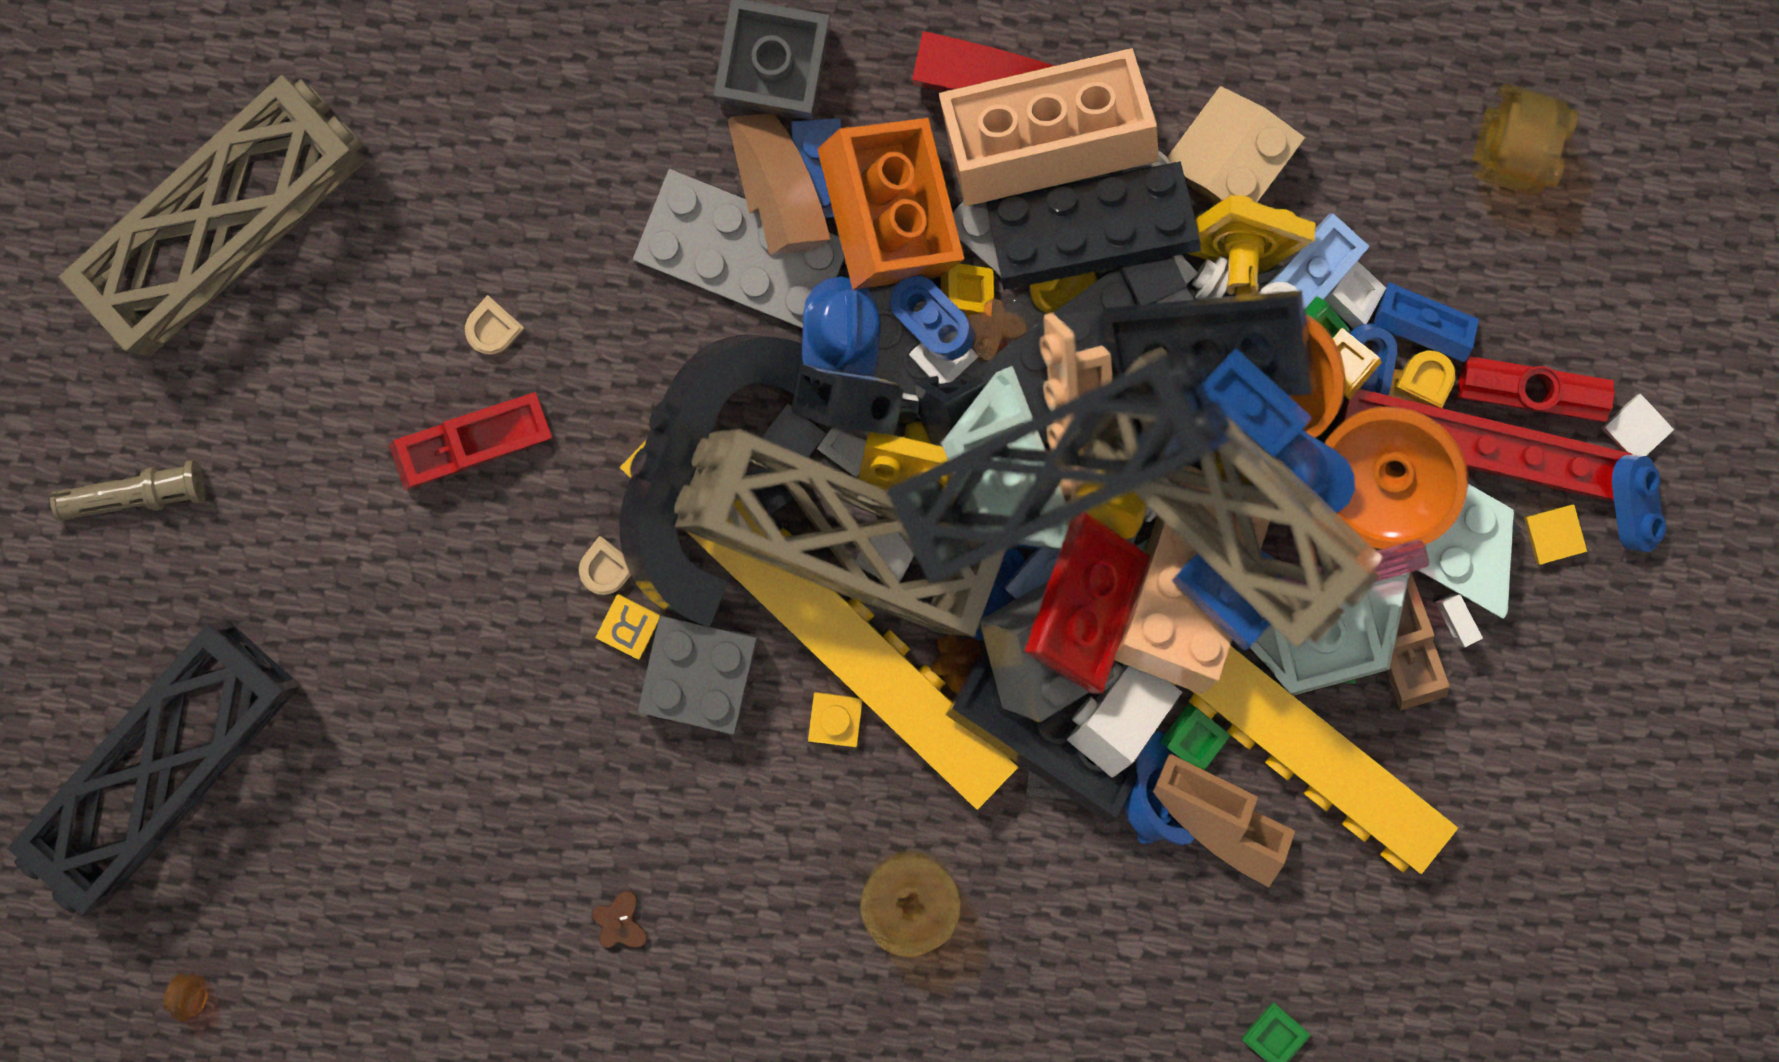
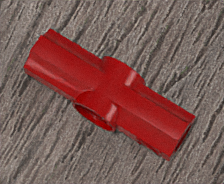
[1457,356,1615,423]

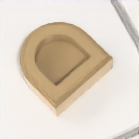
[465,295,526,355]
[579,536,631,595]

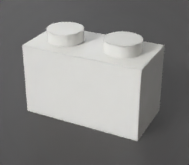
[1067,662,1182,778]

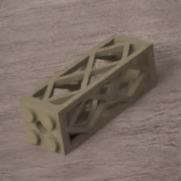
[58,75,367,357]
[1085,347,1383,648]
[674,429,1006,637]

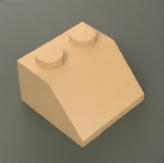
[1167,86,1305,205]

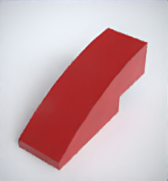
[912,31,1054,92]
[389,392,552,491]

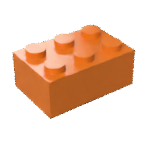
[817,118,965,289]

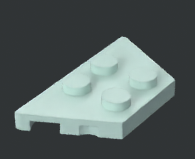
[941,366,1071,550]
[1381,484,1514,619]
[1250,560,1411,695]

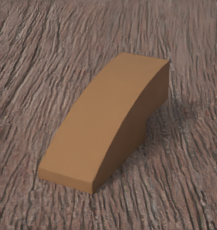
[727,114,830,255]
[1375,551,1450,711]
[1153,753,1295,888]

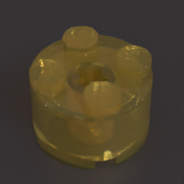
[1472,83,1578,196]
[861,851,960,957]

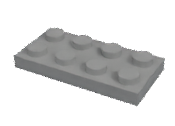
[632,169,845,329]

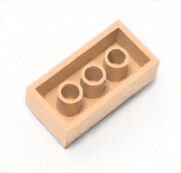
[1114,465,1275,694]

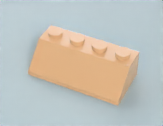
[939,48,1159,206]

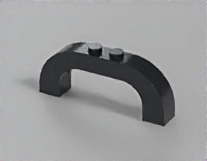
[619,334,803,628]

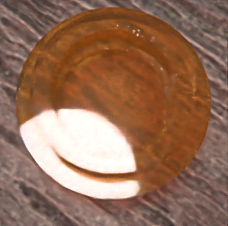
[163,973,208,1022]

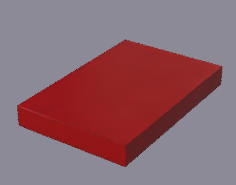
[1024,512,1150,693]

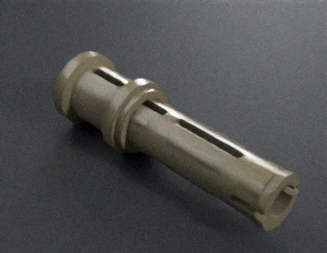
[50,459,206,522]

